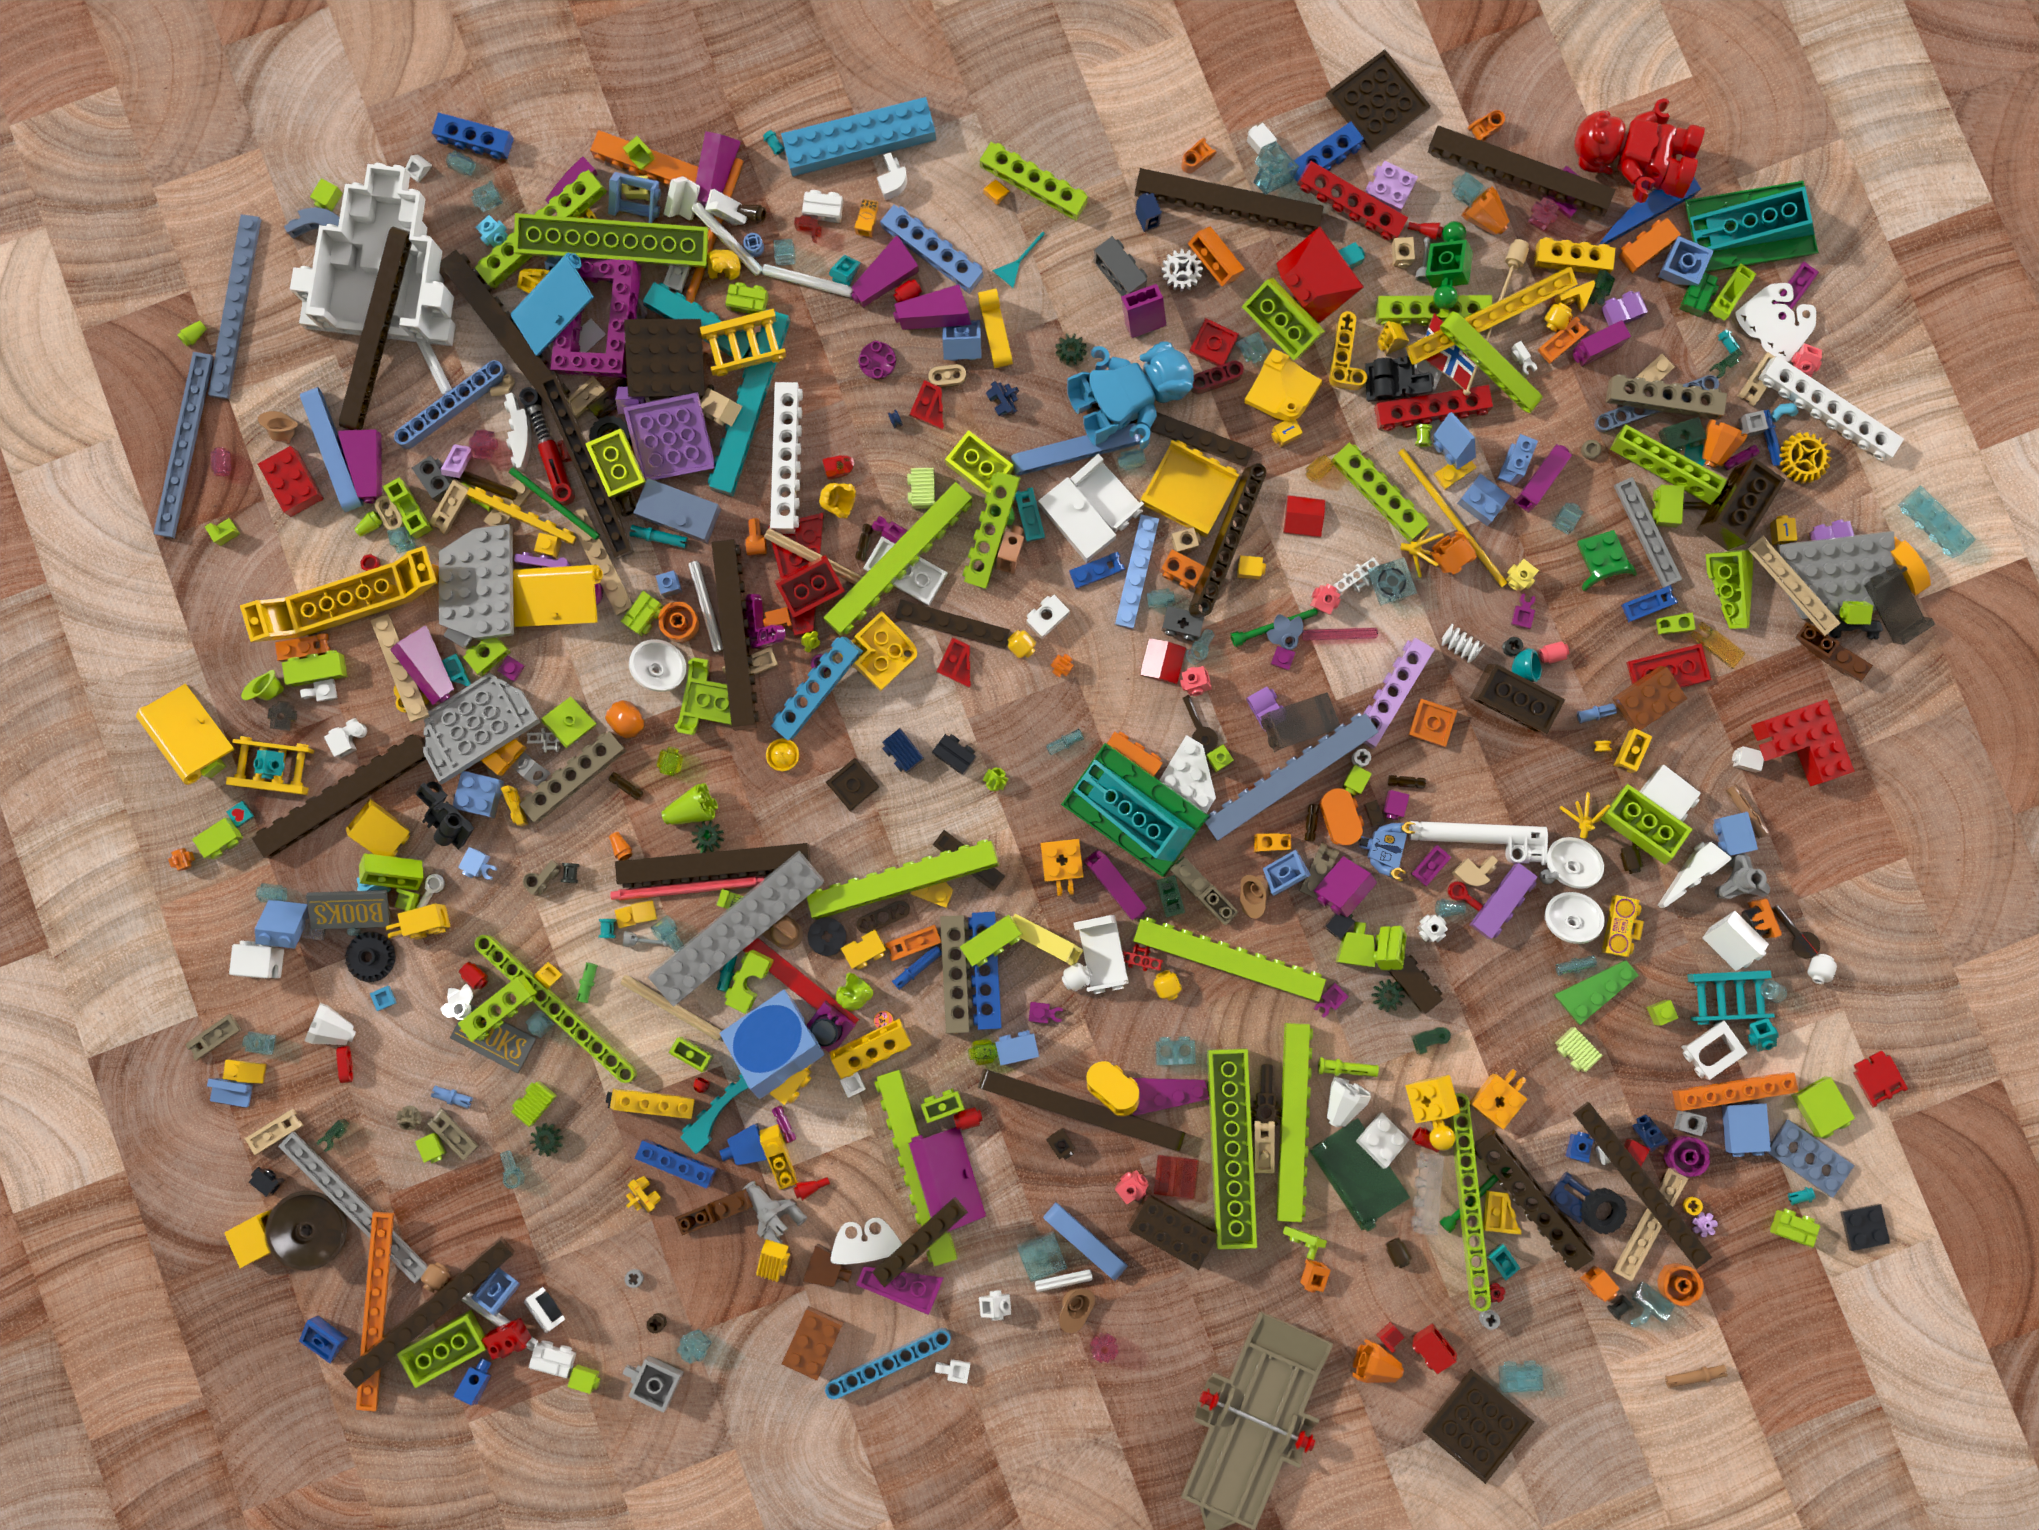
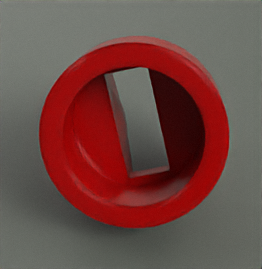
[693,1077,710,1093]

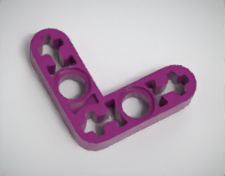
[745,594,785,649]

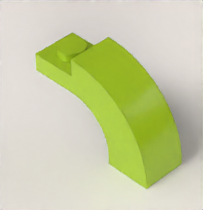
[1709,263,1756,321]

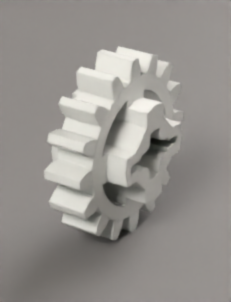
[1161,249,1203,291]

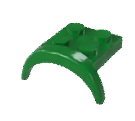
[1577,530,1637,591]

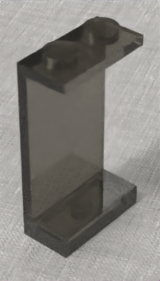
[1864,564,1935,645]
[1261,692,1340,752]

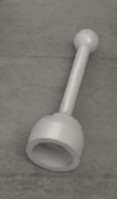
[1415,237,1431,282]
[1539,869,1559,885]
[623,931,671,947]

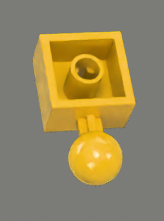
[1405,1074,1460,1151]

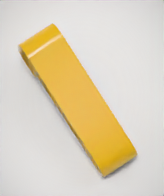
[978,288,1013,368]
[1329,311,1367,390]

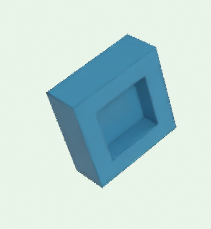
[370,986,397,1011]

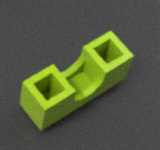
[383,477,433,539]
[725,950,774,1014]

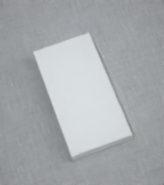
[863,536,948,606]

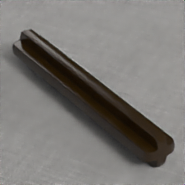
[452,470,518,500]

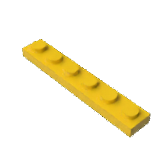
[467,487,577,546]

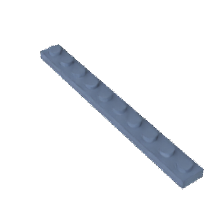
[208,214,261,399]
[153,352,214,539]

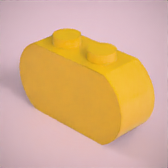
[1086,1061,1139,1116]

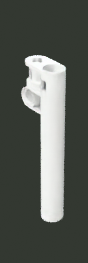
[1409,821,1548,865]

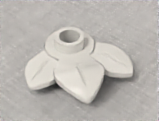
[440,984,473,1020]

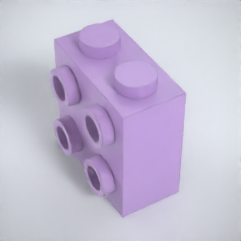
[1365,160,1418,212]

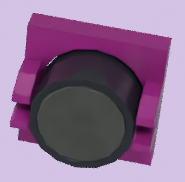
[806,1001,856,1053]

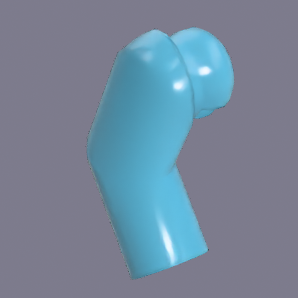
[1771,403,1799,422]

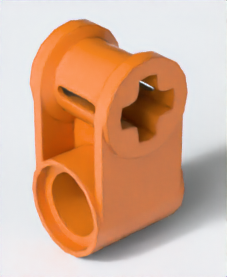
[1467,110,1505,142]
[1181,138,1217,173]

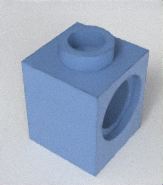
[656,570,683,598]

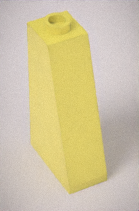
[1012,914,1083,966]

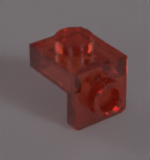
[794,215,822,243]

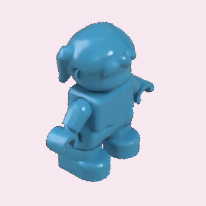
[1067,341,1194,449]

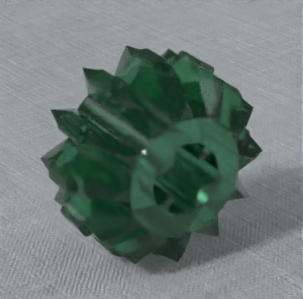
[1055,333,1087,366]
[692,821,724,853]
[1371,979,1405,1012]
[530,1123,564,1157]

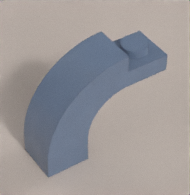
[284,208,340,239]

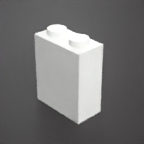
[1639,765,1701,822]
[1702,911,1769,971]

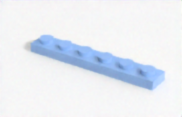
[1115,514,1159,629]

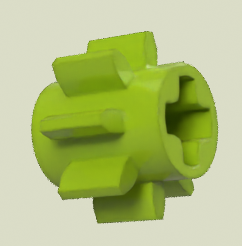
[983,767,1008,791]

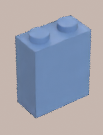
[255,900,308,949]
[1722,1103,1771,1157]

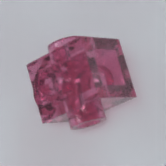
[1528,197,1559,232]
[469,430,498,460]
[1090,1332,1119,1363]

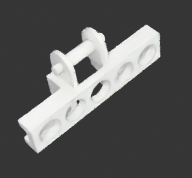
[1333,557,1380,594]
[527,728,578,753]

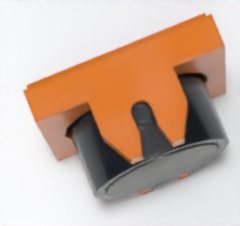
[1741,898,1782,938]

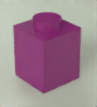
[1382,790,1409,821]

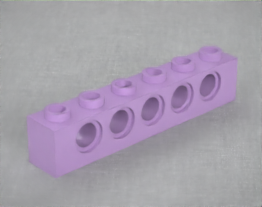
[1363,638,1435,749]

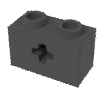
[1161,606,1205,641]

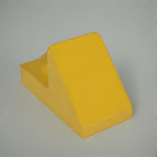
[1555,280,1595,312]
[614,900,657,929]
[223,1059,266,1083]

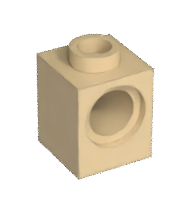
[1392,237,1415,268]
[1171,527,1201,554]

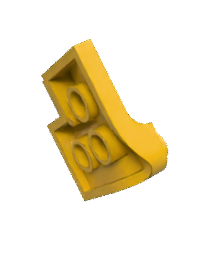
[1245,348,1322,421]
[840,611,917,691]

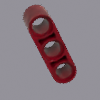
[1191,361,1244,395]

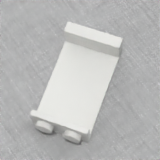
[1070,454,1144,532]
[1074,915,1129,994]

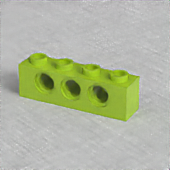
[457,975,537,1042]

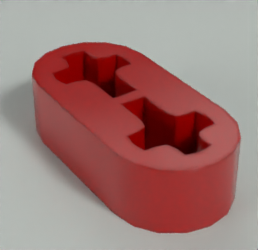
[336,1046,353,1084]

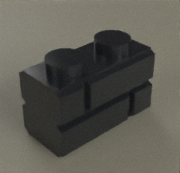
[932,734,977,776]

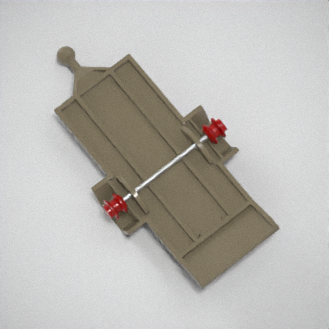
[1181,1311,1333,1530]

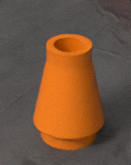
[609,832,633,861]

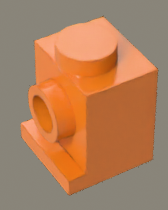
[763,607,793,629]
[1300,1259,1331,1293]

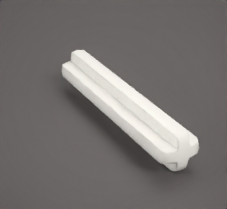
[1035,1270,1093,1292]

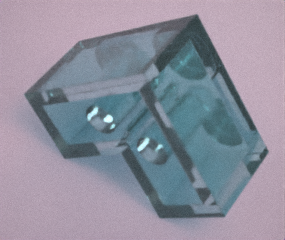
[1254,141,1299,195]

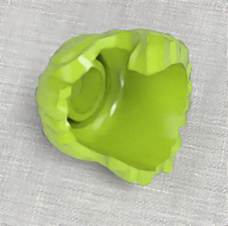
[836,972,873,1011]

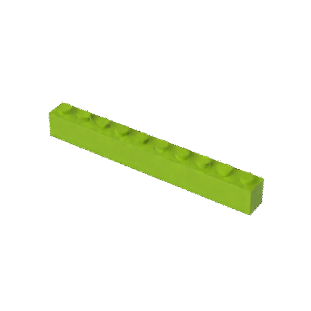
[824,482,972,637]
[807,839,1000,920]
[1133,917,1326,1002]
[1276,1023,1313,1222]
[875,1069,957,1266]

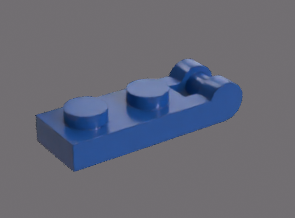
[1069,552,1125,589]
[1621,585,1678,622]

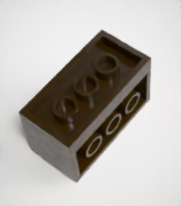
[1696,458,1786,550]
[1470,664,1566,734]
[1127,1192,1218,1270]

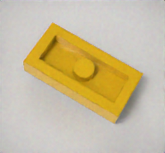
[1434,460,1477,490]

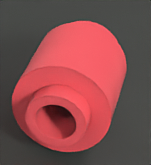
[1539,641,1569,664]

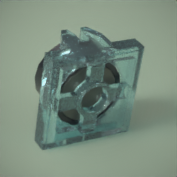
[1367,557,1417,606]

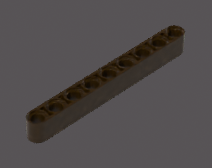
[1189,463,1267,618]

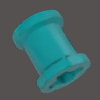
[598,919,616,938]

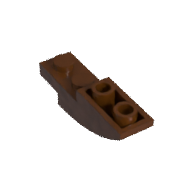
[1795,622,1873,682]
[675,1188,753,1236]

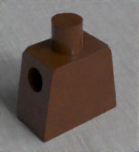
[803,1244,852,1287]

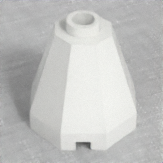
[305,1003,356,1045]
[1327,1077,1371,1128]

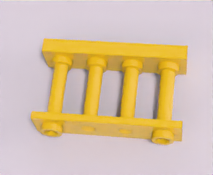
[700,309,786,377]
[226,736,315,795]

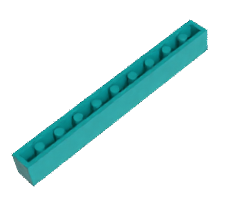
[708,309,790,497]

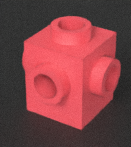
[1791,343,1822,377]
[1310,584,1341,615]
[1180,666,1212,696]
[1115,1170,1148,1204]

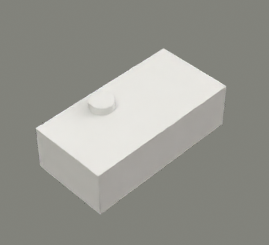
[1038,477,1116,563]

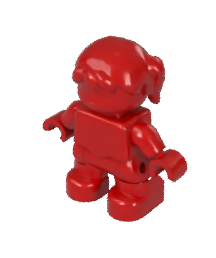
[1574,99,1705,203]

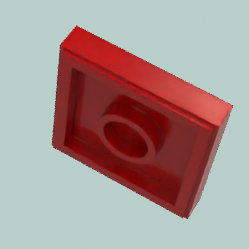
[1189,318,1239,366]

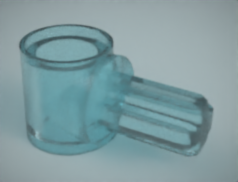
[1186,629,1215,665]
[651,915,684,952]
[500,1150,525,1189]

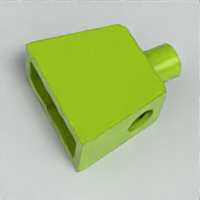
[1336,922,1375,967]

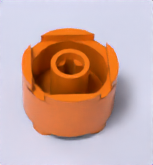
[1430,531,1477,574]
[658,602,700,643]
[1657,1263,1704,1306]

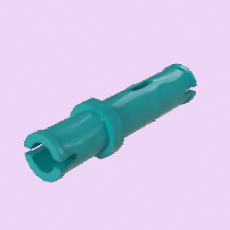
[629,524,688,549]

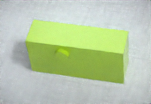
[1242,278,1325,361]
[1600,784,1692,865]
[396,1310,486,1388]

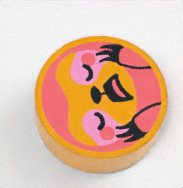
[874,1011,894,1028]

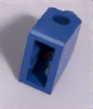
[720,1123,767,1165]
[453,1357,492,1406]

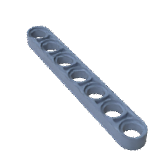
[1594,375,1719,433]

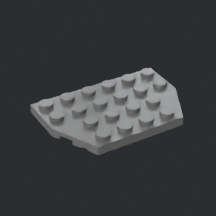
[439,524,514,640]
[1777,531,1896,619]
[423,673,540,785]

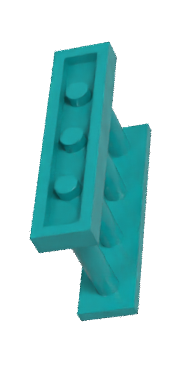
[1687,970,1775,1025]

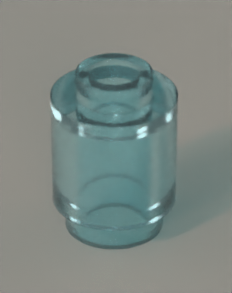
[446,151,476,176]
[1117,448,1146,471]
[1147,588,1175,609]
[256,883,287,903]
[1760,980,1787,1003]

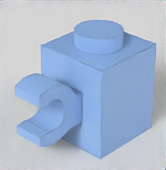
[458,847,497,880]

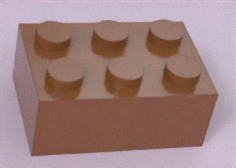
[1612,666,1687,731]
[782,1306,844,1381]

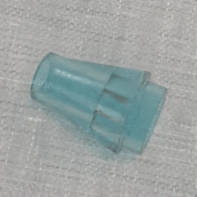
[1435,898,1466,918]

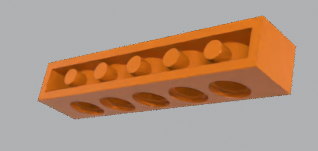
[1672,1072,1798,1111]

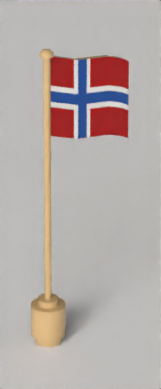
[1425,239,1529,395]

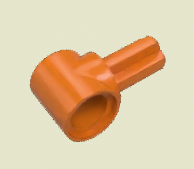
[745,518,767,556]

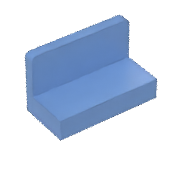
[207,1078,253,1107]

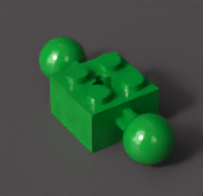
[1426,221,1473,310]

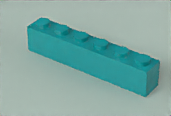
[643,282,751,359]

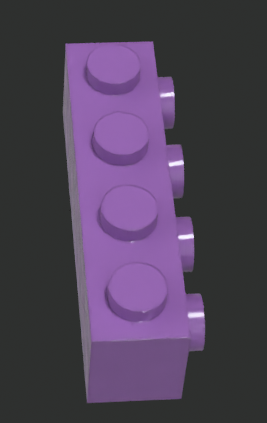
[1470,863,1537,939]

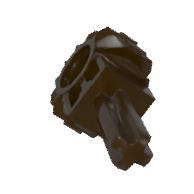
[1250,1064,1282,1126]

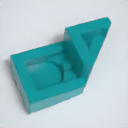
[442,653,471,687]

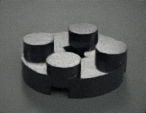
[808,917,847,956]

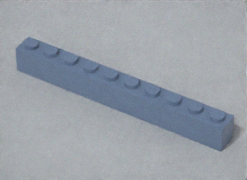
[1205,712,1379,841]

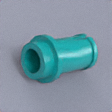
[763,130,785,156]
[1717,329,1740,354]
[1788,1187,1815,1206]

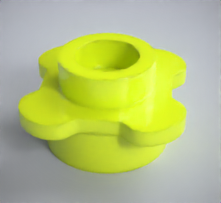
[801,631,820,653]

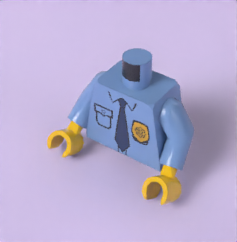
[1358,822,1416,881]

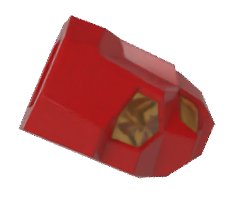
[822,455,855,480]

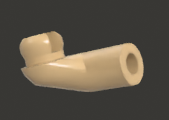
[490,374,515,397]

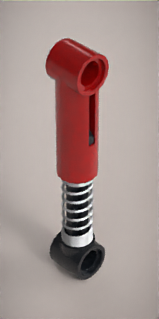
[519,387,575,506]

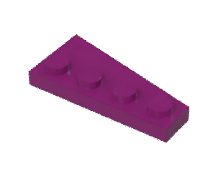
[1132,1078,1209,1116]
[856,1267,943,1315]

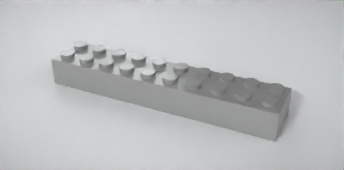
[648,851,824,1007]

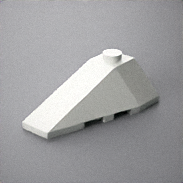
[1658,842,1731,908]

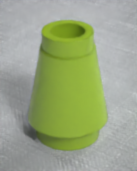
[177,320,207,347]
[354,511,383,537]

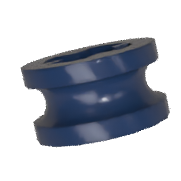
[887,410,903,429]

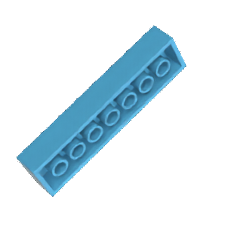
[781,97,936,177]

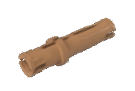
[1725,784,1769,839]
[1665,1364,1728,1389]

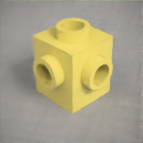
[1506,559,1539,591]

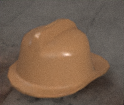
[258,411,298,444]
[1240,875,1270,919]
[762,914,803,950]
[1059,1288,1095,1333]

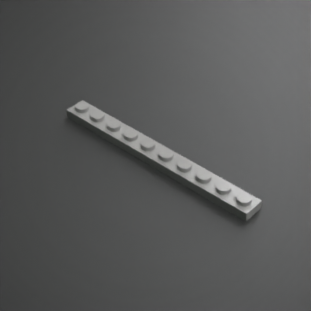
[278,1132,428,1283]

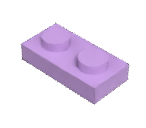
[441,444,473,478]

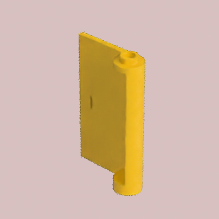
[513,565,603,627]
[136,683,234,785]

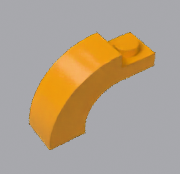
[1890,536,1931,596]

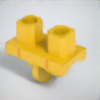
[626,1176,661,1213]

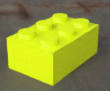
[585,429,646,498]
[945,430,1014,496]

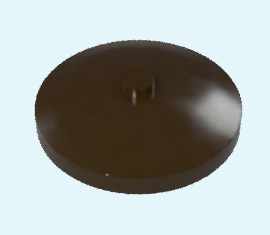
[264,1191,347,1271]

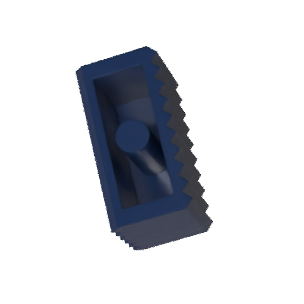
[1135,193,1162,232]
[882,728,924,773]

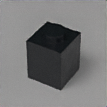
[1323,913,1355,939]

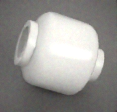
[1808,954,1837,984]
[1062,963,1092,992]

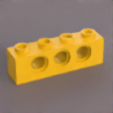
[1534,238,1615,276]
[829,1019,911,1079]
[610,1088,694,1119]

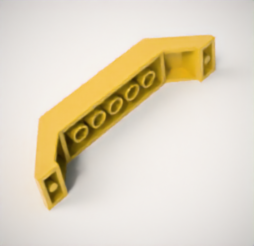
[240,546,437,643]

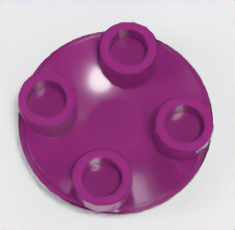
[858,341,896,379]

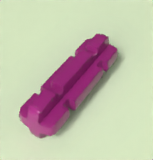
[1723,445,1760,470]
[772,1106,796,1143]

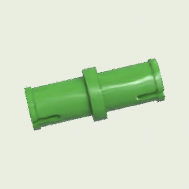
[576,962,598,1003]

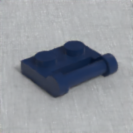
[1549,1172,1591,1224]

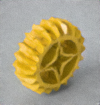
[1779,432,1832,484]

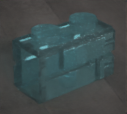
[1499,1360,1544,1392]

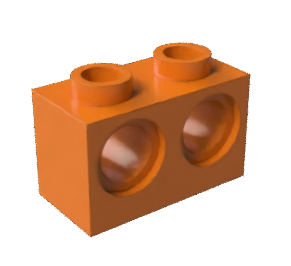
[1160,549,1205,590]
[1580,1266,1620,1302]

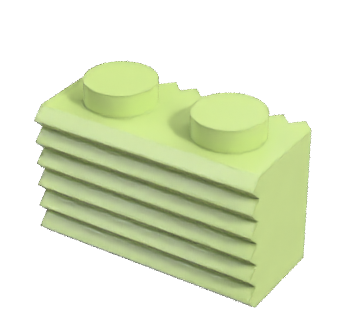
[907,468,935,509]
[1555,1027,1602,1072]

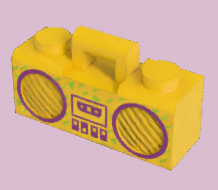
[1601,895,1644,957]

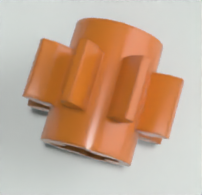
[1051,653,1074,678]
[168,848,195,871]

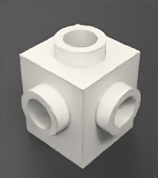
[1417,915,1448,942]
[979,1290,1011,1320]

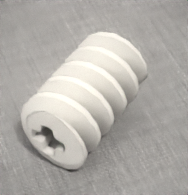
[1441,624,1484,663]

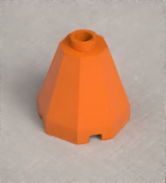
[1461,186,1509,235]
[1702,420,1747,468]
[1353,1339,1404,1383]

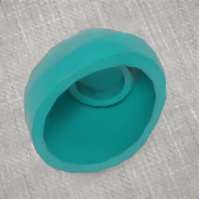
[1511,648,1542,682]

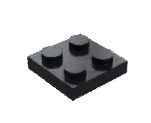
[1840,1204,1890,1251]

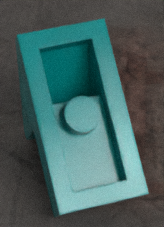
[829,255,861,286]
[1486,1244,1521,1281]

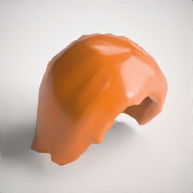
[605,700,644,738]

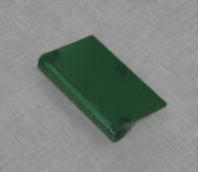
[1309,1118,1410,1232]

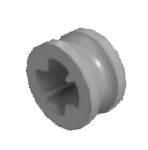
[625,1269,644,1288]

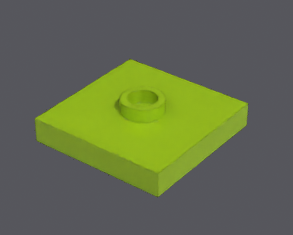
[541,696,596,748]

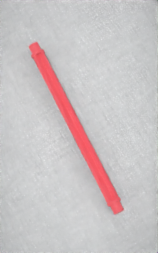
[610,876,765,901]

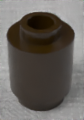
[1620,845,1644,874]
[1385,1237,1412,1269]

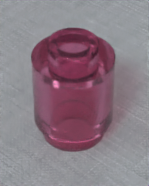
[210,447,231,477]

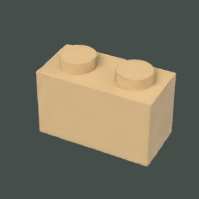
[700,388,742,426]

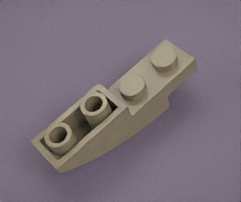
[1170,856,1239,926]

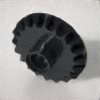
[344,932,396,982]

